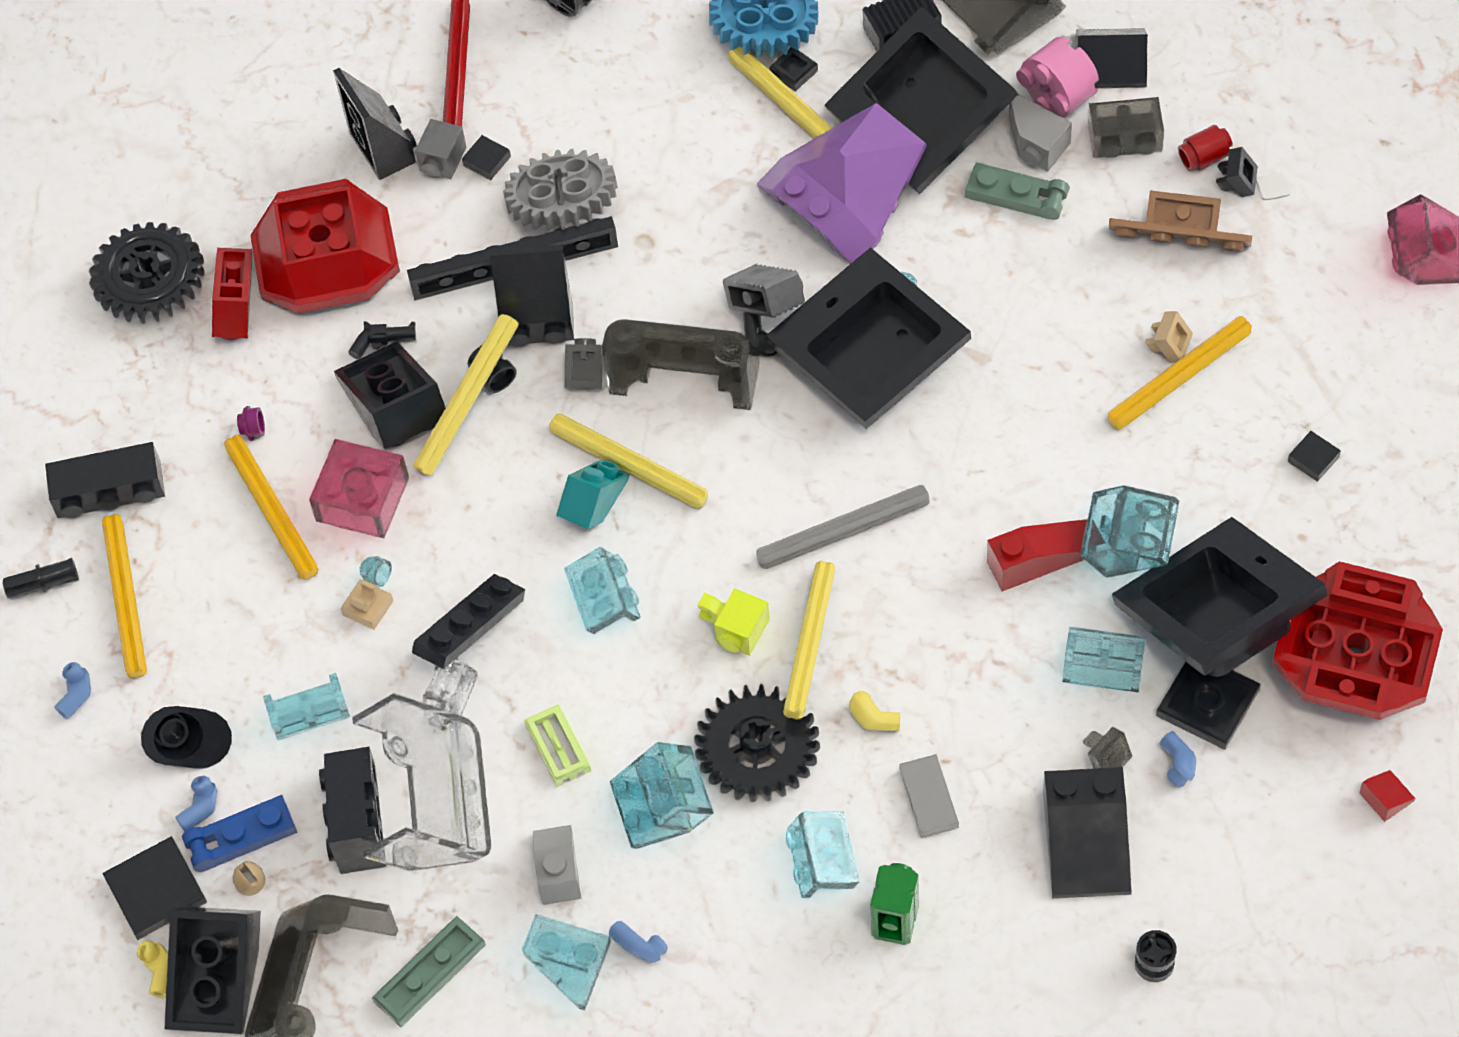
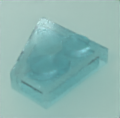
[522,914,611,1011]

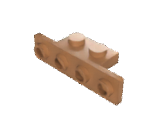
[1109,190,1252,252]

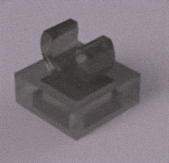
[1082,726,1133,769]

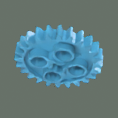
[709,0,819,57]

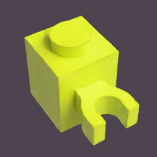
[697,588,770,656]

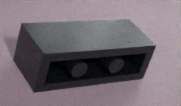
[45,442,165,518]

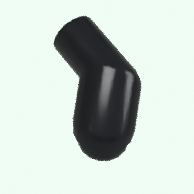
[743,312,777,357]

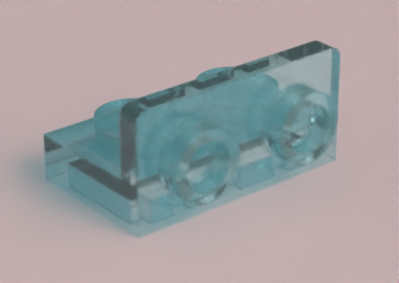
[564,547,641,634]
[786,811,860,898]

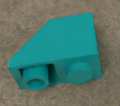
[556,460,630,529]

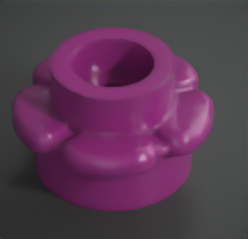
[237,406,265,441]

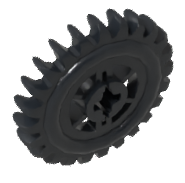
[89,222,205,324]
[694,683,821,802]

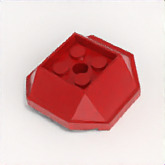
[250,179,400,314]
[1272,561,1443,720]

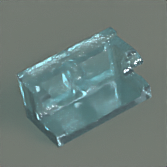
[1062,627,1146,693]
[263,673,350,740]

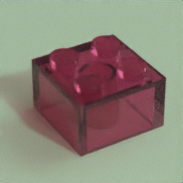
[309,439,409,539]

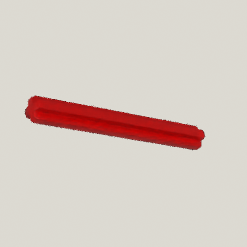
[443,0,470,127]

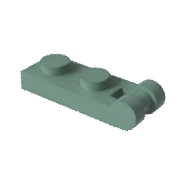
[965,162,1070,220]

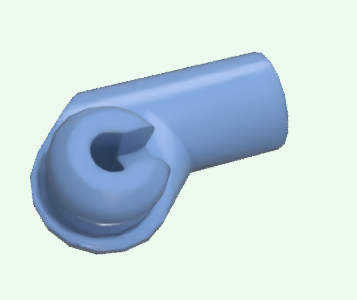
[54,662,91,719]
[1160,731,1196,787]
[175,776,218,832]
[609,921,668,963]

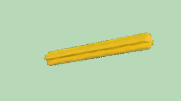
[1107,316,1252,430]
[224,435,319,580]
[102,514,147,678]

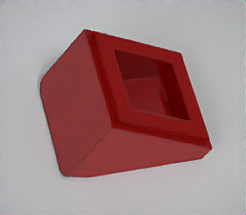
[1359,770,1416,822]

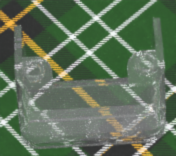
[352,693,491,871]

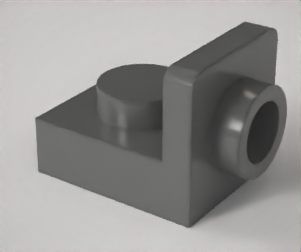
[565,338,604,389]

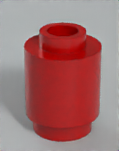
[1177,124,1233,171]

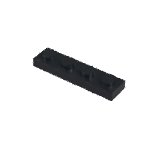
[412,573,526,669]

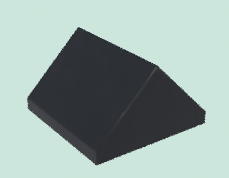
[1076,28,1148,88]

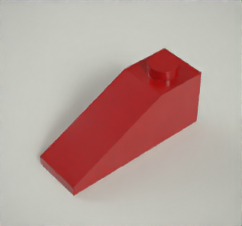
[212,247,252,340]
[987,519,1105,592]

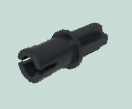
[3,557,79,599]

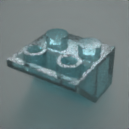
[1080,485,1180,578]
[609,742,714,849]

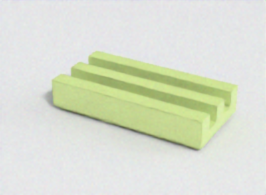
[524,704,591,787]

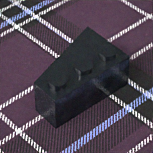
[319,746,387,874]

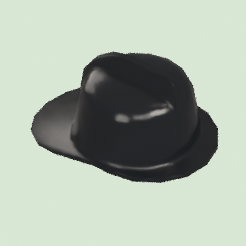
[141,706,232,768]

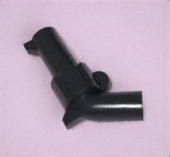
[348,321,416,359]

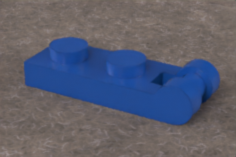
[182,795,298,872]

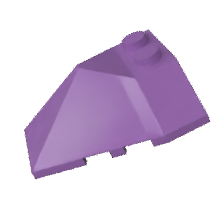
[757,103,927,264]

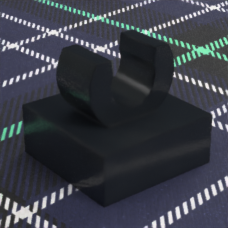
[1216,147,1258,197]

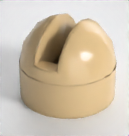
[233,861,266,896]

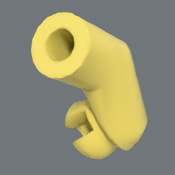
[849,691,900,731]
[137,940,168,998]

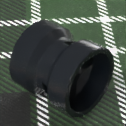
[467,345,517,393]
[1135,930,1177,982]

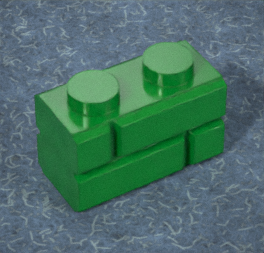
[870,863,919,945]

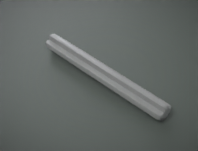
[756,485,930,569]

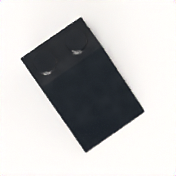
[333,68,417,180]
[490,245,574,347]
[334,341,446,450]
[1043,767,1132,899]
[164,907,261,1034]

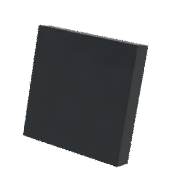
[1156,661,1261,750]
[102,836,207,940]

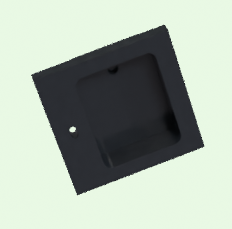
[824,6,1018,195]
[766,247,971,429]
[1112,517,1328,677]

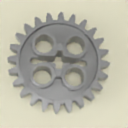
[503,149,618,231]

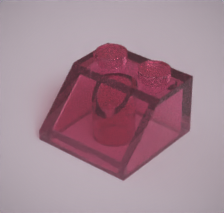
[1387,194,1459,285]

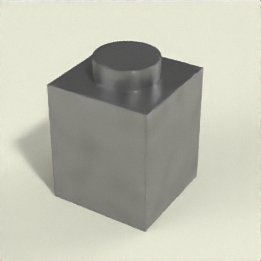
[415,119,467,179]

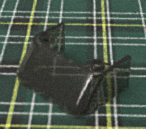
[245,894,398,1037]

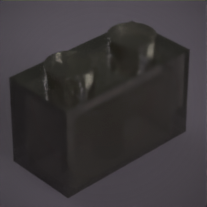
[1088,97,1164,158]

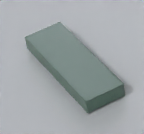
[372,916,486,1028]

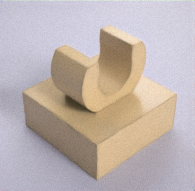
[1145,311,1193,362]
[341,579,394,630]

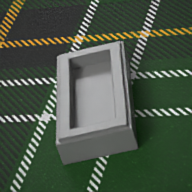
[899,754,959,838]

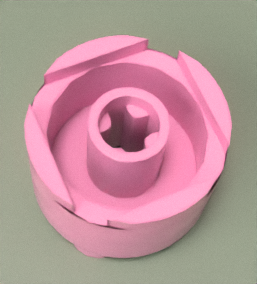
[1016,37,1099,118]

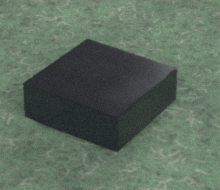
[769,47,818,92]
[462,135,511,180]
[1288,431,1341,482]

